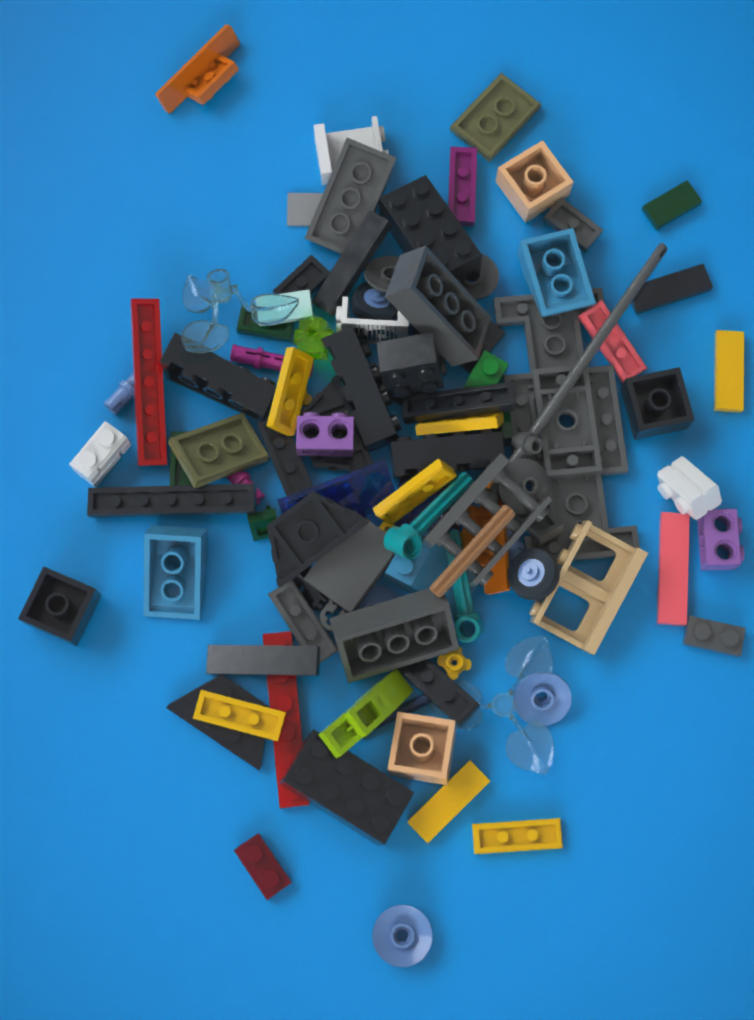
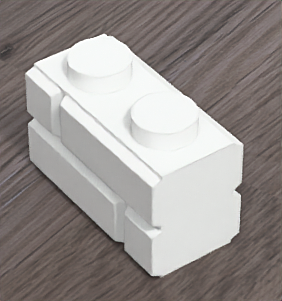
[69,421,131,488]
[657,456,722,520]

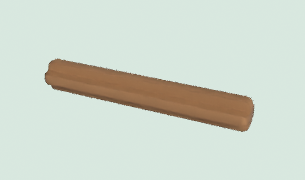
[429,505,515,598]

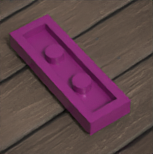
[448,147,477,226]

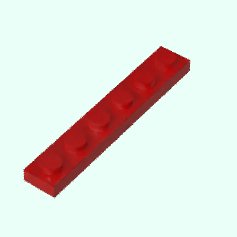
[130,298,167,466]
[263,631,309,809]

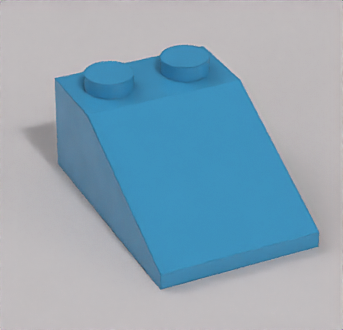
[517,228,596,318]
[143,525,208,620]
[385,531,477,616]

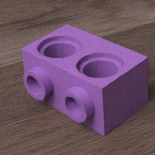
[296,412,354,457]
[697,509,744,570]

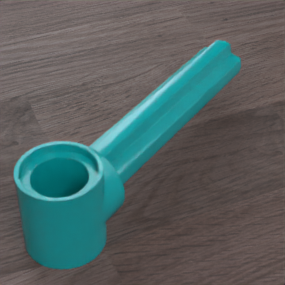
[384,472,474,560]
[446,529,484,642]

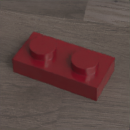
[234,833,292,900]

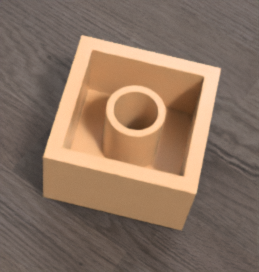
[495,140,573,223]
[387,712,457,785]

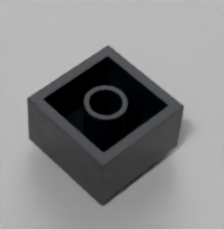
[377,332,444,398]
[620,367,694,440]
[18,566,102,647]

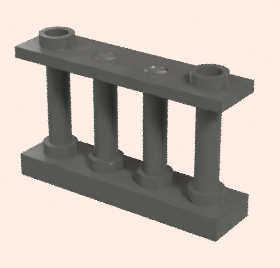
[422,454,552,587]

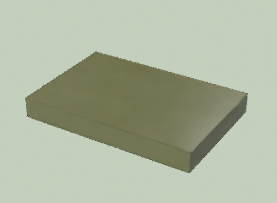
[450,73,541,163]
[168,413,270,489]

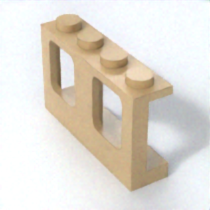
[529,520,648,655]

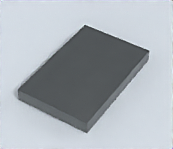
[303,510,394,613]

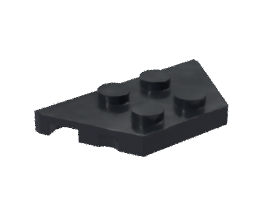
[299,375,376,475]
[267,491,370,588]
[166,674,270,770]

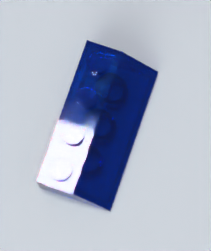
[277,460,395,518]

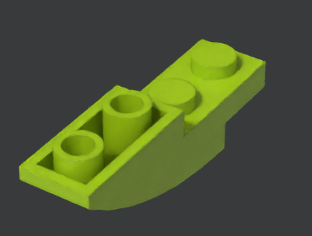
[318,669,414,758]

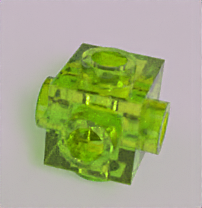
[294,316,334,360]

